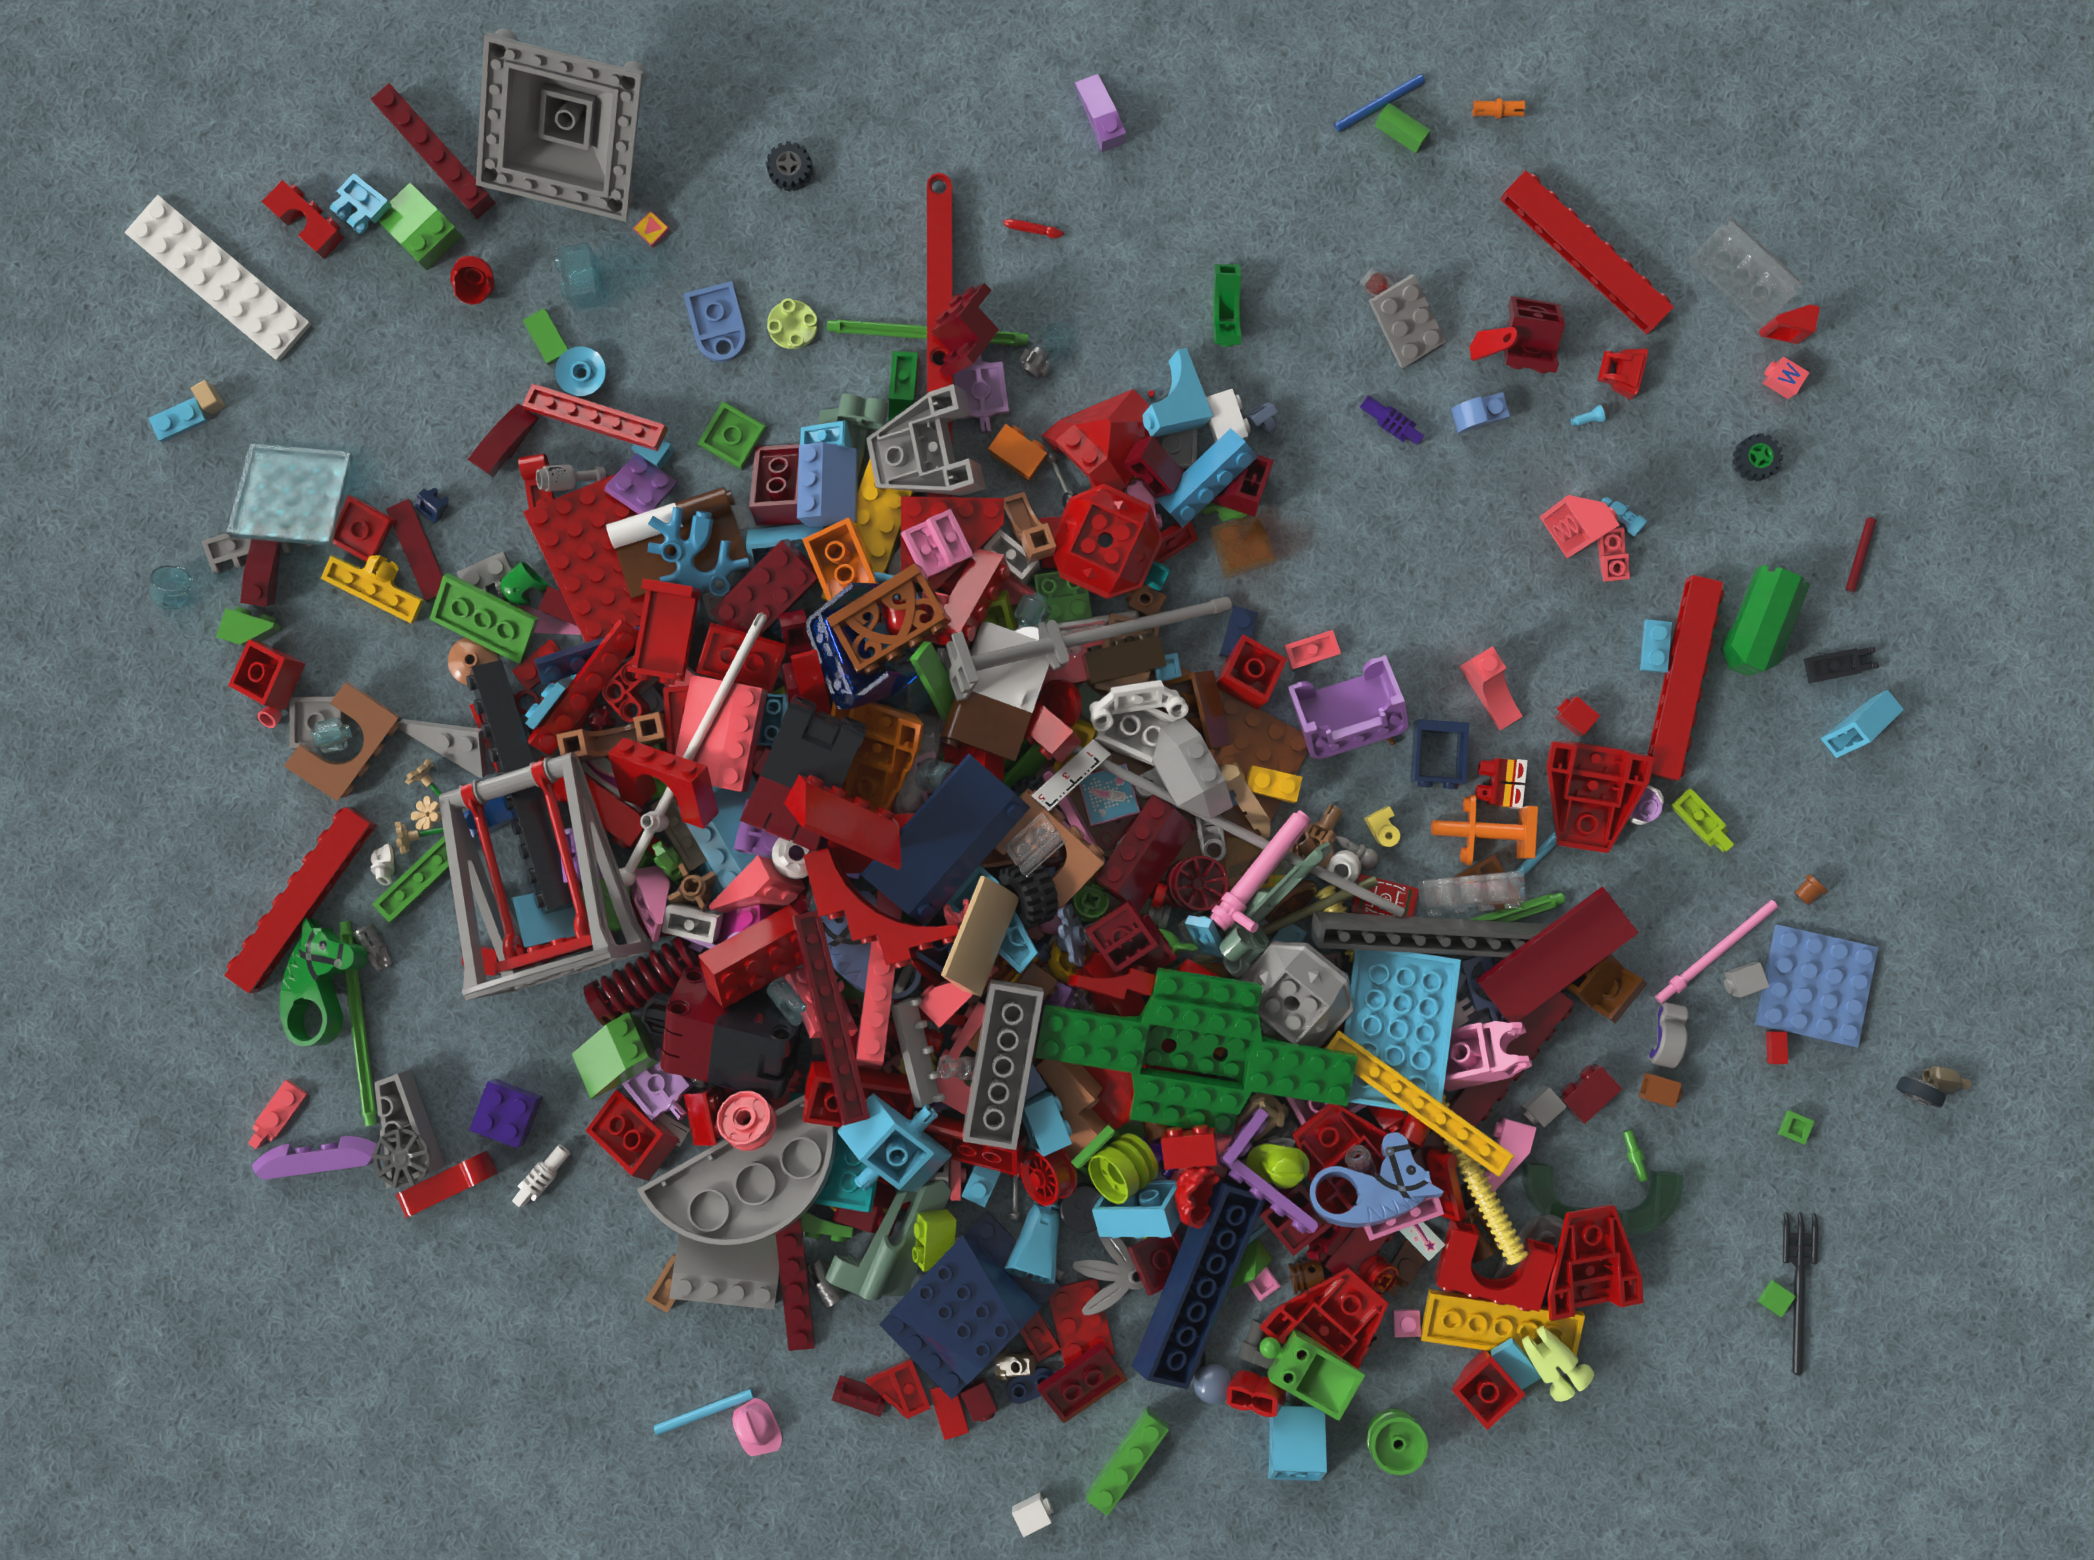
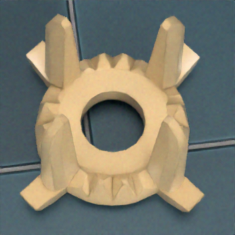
[1237,1092,1288,1141]

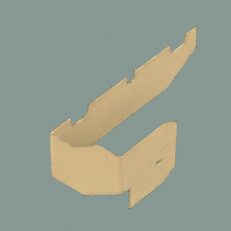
[1219,762,1270,839]

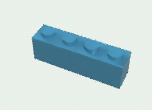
[1156,428,1258,527]

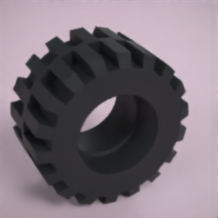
[996,859,1058,930]

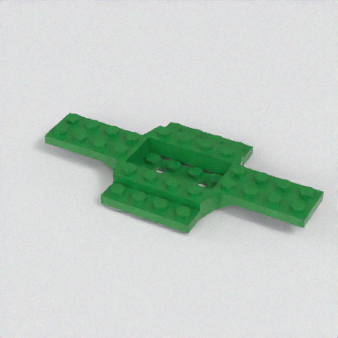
[1035,967,1358,1135]

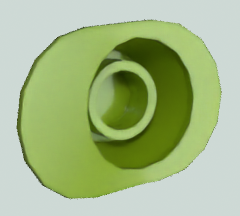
[1247,1144,1310,1189]

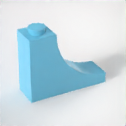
[1142,348,1213,437]

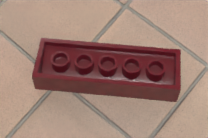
[1476,886,1639,1023]

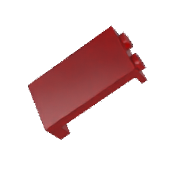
[627,578,700,685]

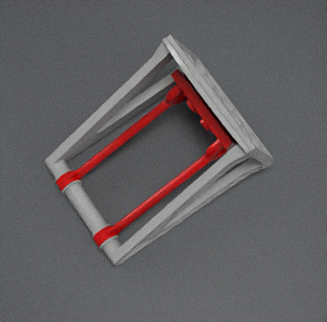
[439,752,653,1000]

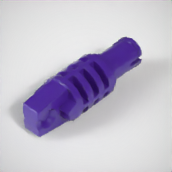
[1360,395,1424,445]

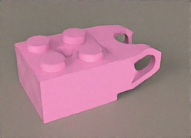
[1444,1021,1533,1092]

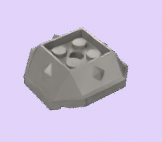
[1240,941,1354,1047]

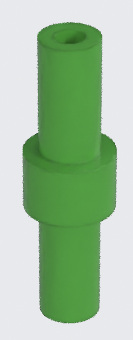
[1622,1129,1649,1182]

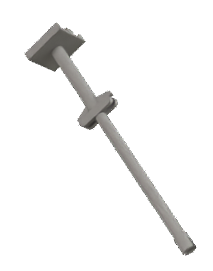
[941,596,1232,701]

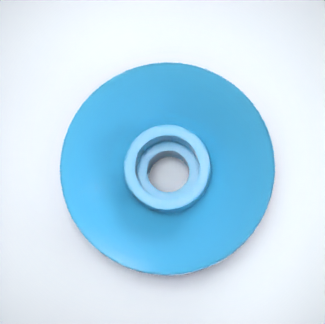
[555,346,606,397]

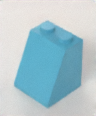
[512,893,576,949]
[1268,1402,1327,1481]

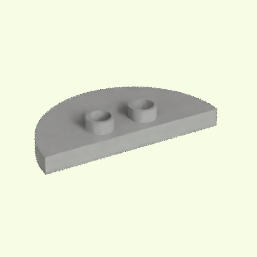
[637,1095,837,1245]

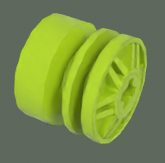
[1088,1133,1158,1204]

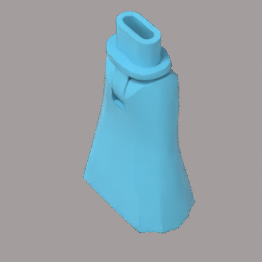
[1005,1199,1060,1284]

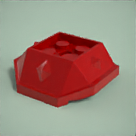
[1052,484,1163,600]

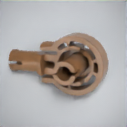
[1290,804,1343,868]

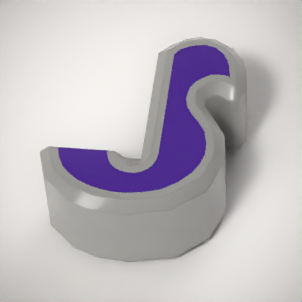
[1648,1002,1689,1068]

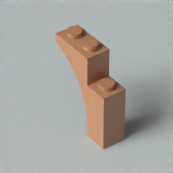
[1035,1059,1107,1159]

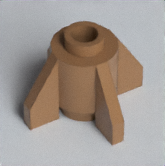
[668,863,718,911]

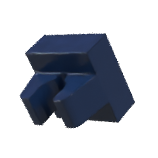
[415,488,449,524]

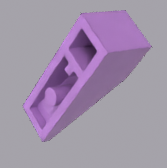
[1075,74,1126,152]

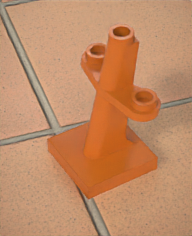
[1431,794,1538,866]

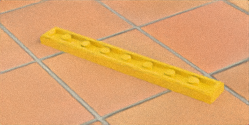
[1325,1030,1515,1177]

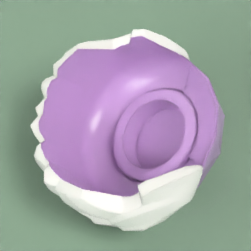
[1628,785,1664,825]

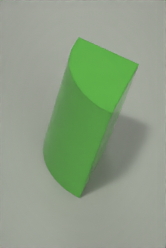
[1375,103,1431,153]

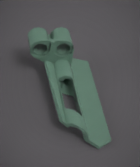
[825,1180,952,1300]

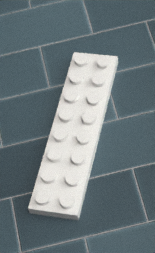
[124,195,312,362]

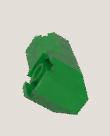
[1720,565,1810,677]

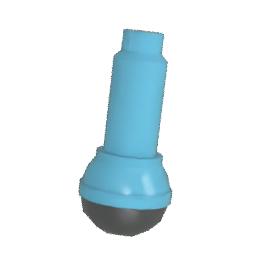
[1571,405,1610,426]

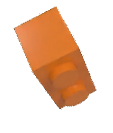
[988,424,1047,482]

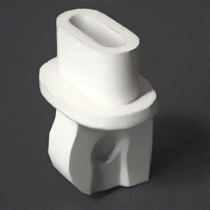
[371,843,395,885]

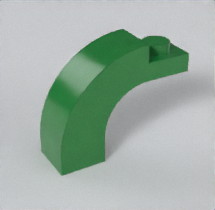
[1212,264,1242,347]

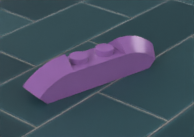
[252,1136,382,1180]

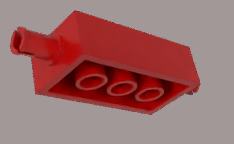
[537,755,668,856]

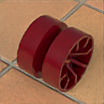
[1165,856,1228,911]

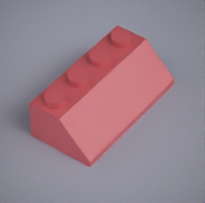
[1540,495,1619,558]

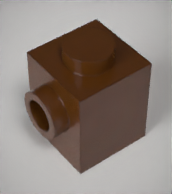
[1125,584,1167,617]

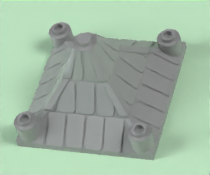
[476,28,647,222]

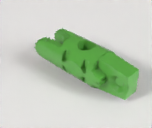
[652,841,695,887]

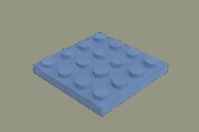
[1755,925,1878,1047]

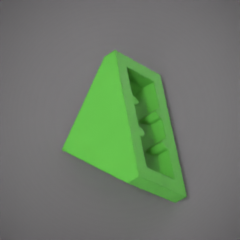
[1230,1238,1273,1289]

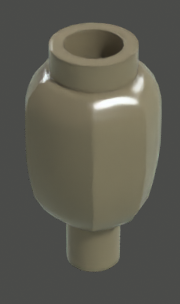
[1922,1066,1971,1093]

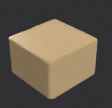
[191,380,226,415]

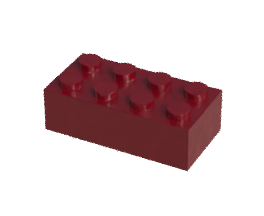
[710,539,819,637]

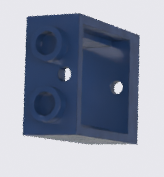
[1410,719,1469,789]

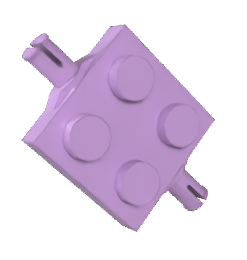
[953,355,1009,434]
[622,1047,693,1121]

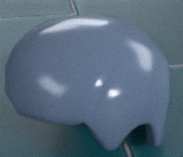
[1193,1363,1232,1404]

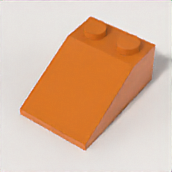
[802,517,878,609]

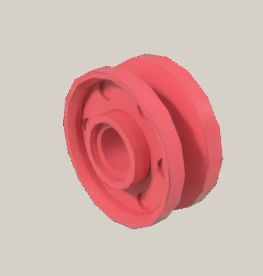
[717,1091,777,1151]

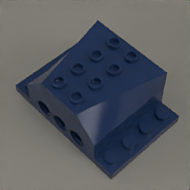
[879,1211,1061,1399]

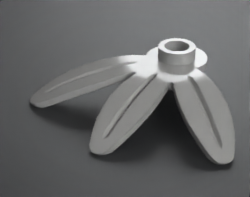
[1073,1230,1144,1315]

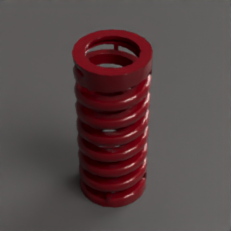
[583,936,702,1026]

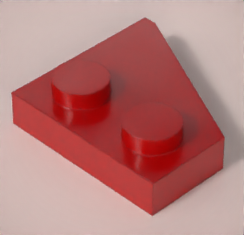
[865,1358,931,1419]

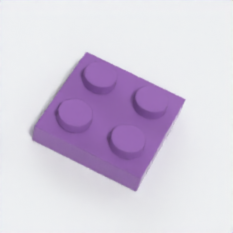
[605,453,677,514]

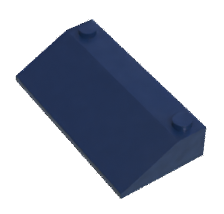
[861,754,1031,926]

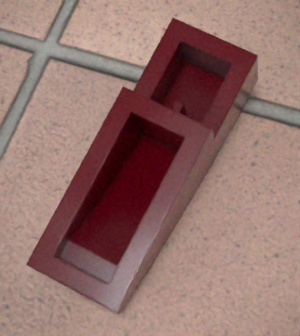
[467,404,539,478]
[778,609,813,663]

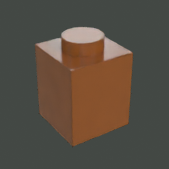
[1638,1073,1682,1108]

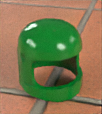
[500,561,550,607]

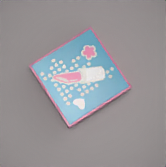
[1079,764,1140,827]

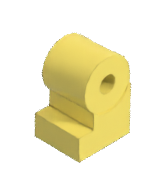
[1364,806,1400,847]

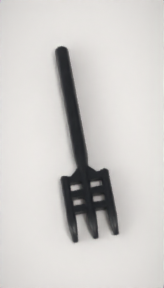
[1783,1212,1818,1375]

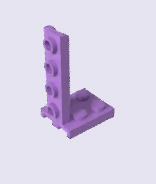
[1218,1108,1318,1234]

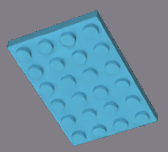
[1343,950,1461,1111]

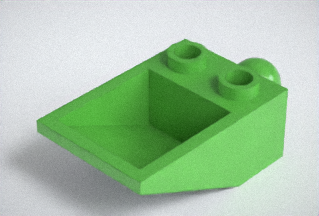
[1260,1328,1365,1421]

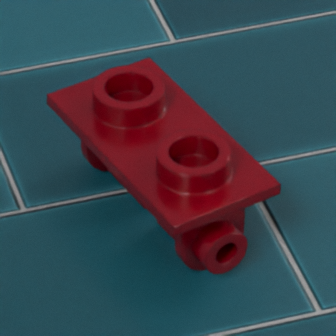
[832,1375,886,1417]

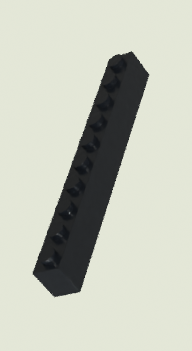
[466,660,574,915]

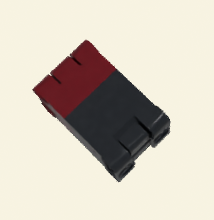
[740,694,868,852]

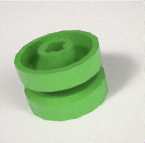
[1365,1408,1428,1476]

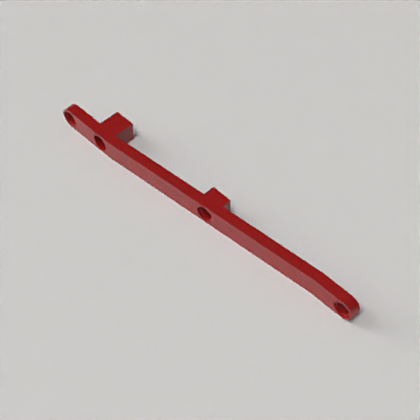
[927,173,953,497]

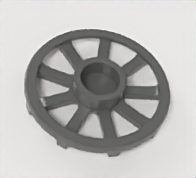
[372,1129,430,1188]

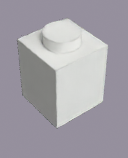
[1012,1493,1054,1537]

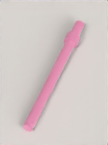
[1655,900,1778,1004]

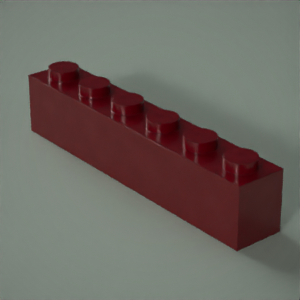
[370,83,496,219]

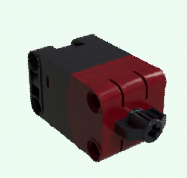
[642,967,803,1099]

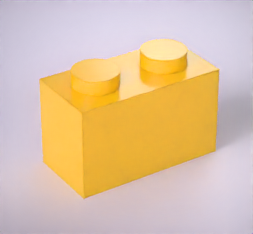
[1246,765,1302,803]

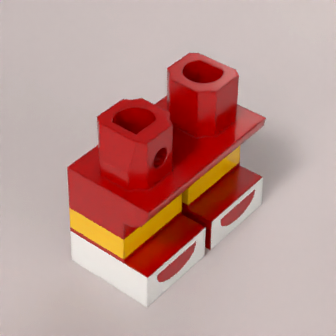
[1475,758,1528,809]

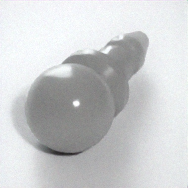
[1335,836,1378,869]

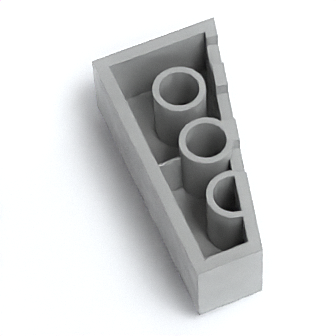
[374,1069,445,1189]

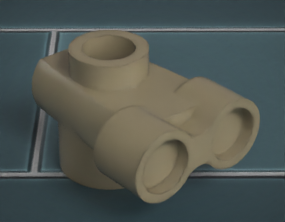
[994,1349,1037,1381]

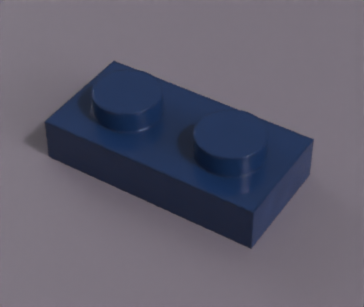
[1220,606,1258,657]

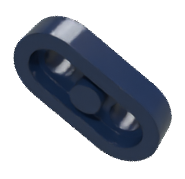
[1006,1366,1054,1404]

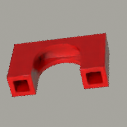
[608,738,719,829]
[1435,1219,1556,1312]

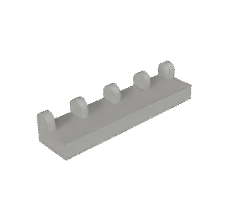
[890,997,946,1108]

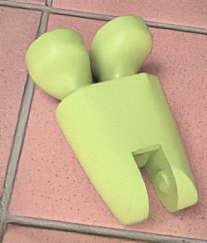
[1522,1325,1594,1401]

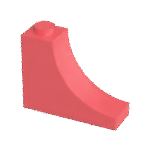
[1459,646,1523,730]

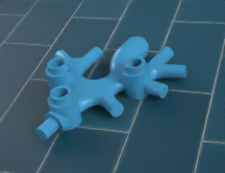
[647,507,750,620]

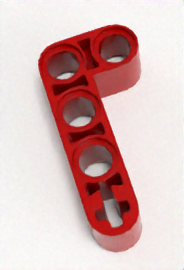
[602,656,653,722]
[395,1150,498,1218]

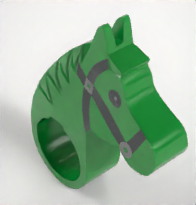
[279,918,368,1046]

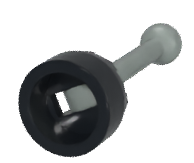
[1047,453,1079,509]

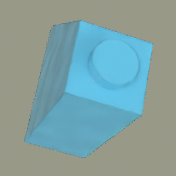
[1820,690,1904,758]

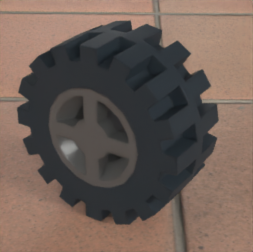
[766,141,813,191]

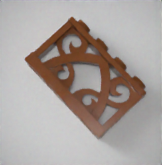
[826,563,952,676]

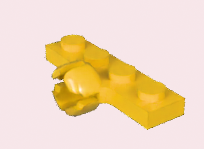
[320,555,424,623]

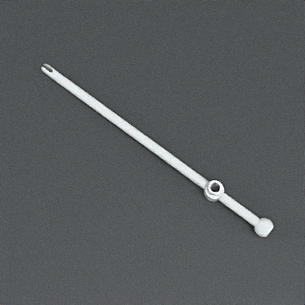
[619,612,767,887]

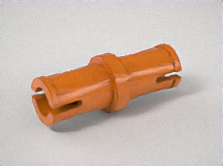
[1472,98,1525,119]

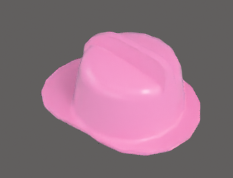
[732,1398,782,1456]

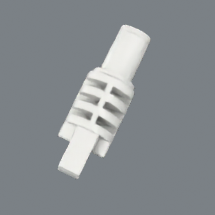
[512,1144,571,1207]

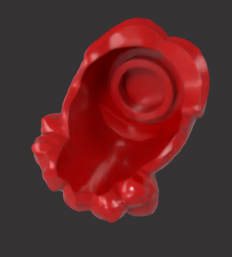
[1174,1166,1220,1229]

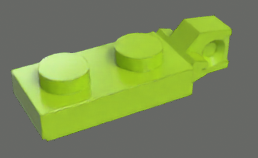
[1670,788,1734,852]

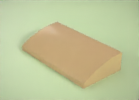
[941,876,1020,996]

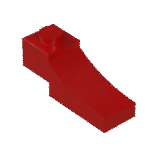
[1067,965,1156,999]

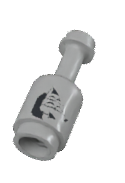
[536,464,606,492]

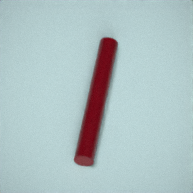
[1845,518,1877,593]

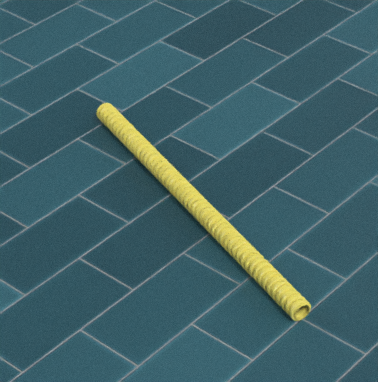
[1314,885,1528,1265]

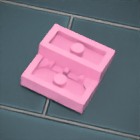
[901,509,974,578]

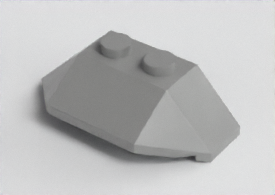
[1152,717,1233,820]

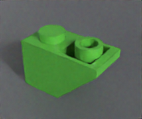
[216,606,283,646]

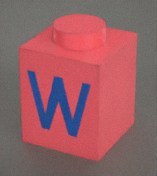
[1762,357,1810,399]

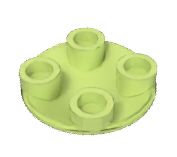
[767,298,818,349]

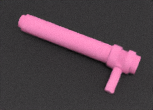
[1209,810,1311,933]

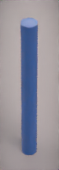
[1334,74,1425,132]

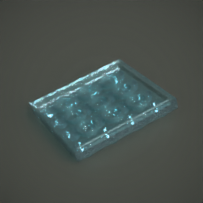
[226,443,353,546]

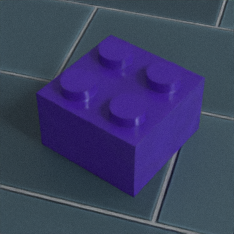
[469,1079,543,1148]

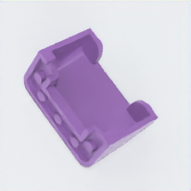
[1288,655,1408,759]

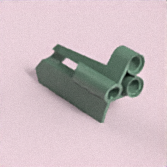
[818,394,889,475]
[1219,842,1332,963]

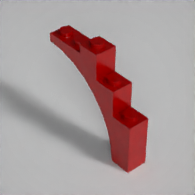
[803,848,962,969]

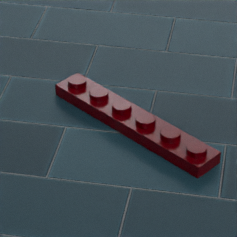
[776,1217,815,1351]

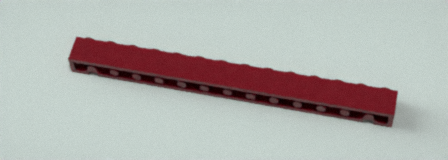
[1321,991,1574,1275]

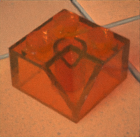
[1210,517,1276,580]

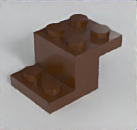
[1566,953,1647,1024]

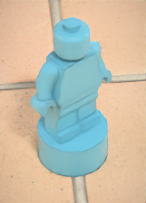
[1601,497,1647,537]

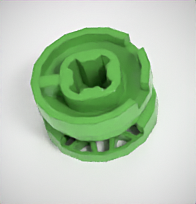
[1071,883,1109,924]

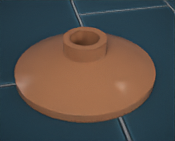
[448,637,499,686]

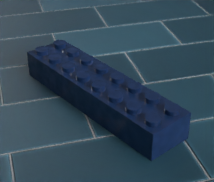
[1132,1177,1266,1389]

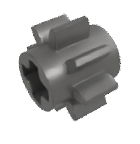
[1020,346,1051,378]

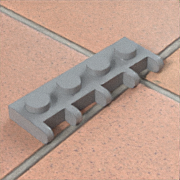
[201,511,313,575]

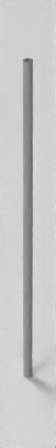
[1071,746,1405,918]

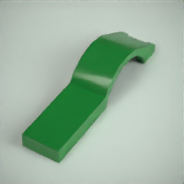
[888,351,918,422]

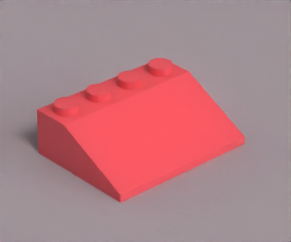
[675,675,768,792]

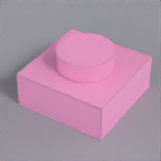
[1393,1309,1421,1338]

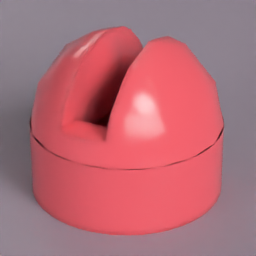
[258,706,282,728]

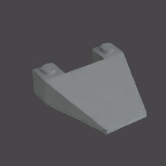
[866,384,986,496]

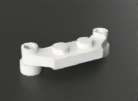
[1089,680,1188,731]

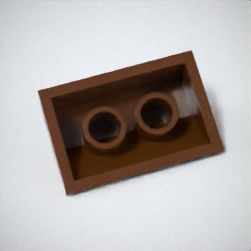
[1162,670,1231,751]

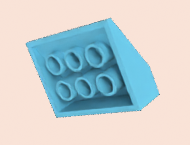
[677,771,758,889]

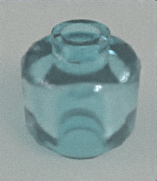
[1014,592,1052,627]
[311,717,353,754]

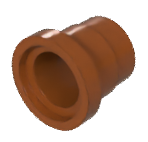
[1794,874,1828,906]

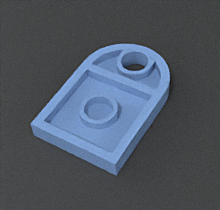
[684,281,747,362]

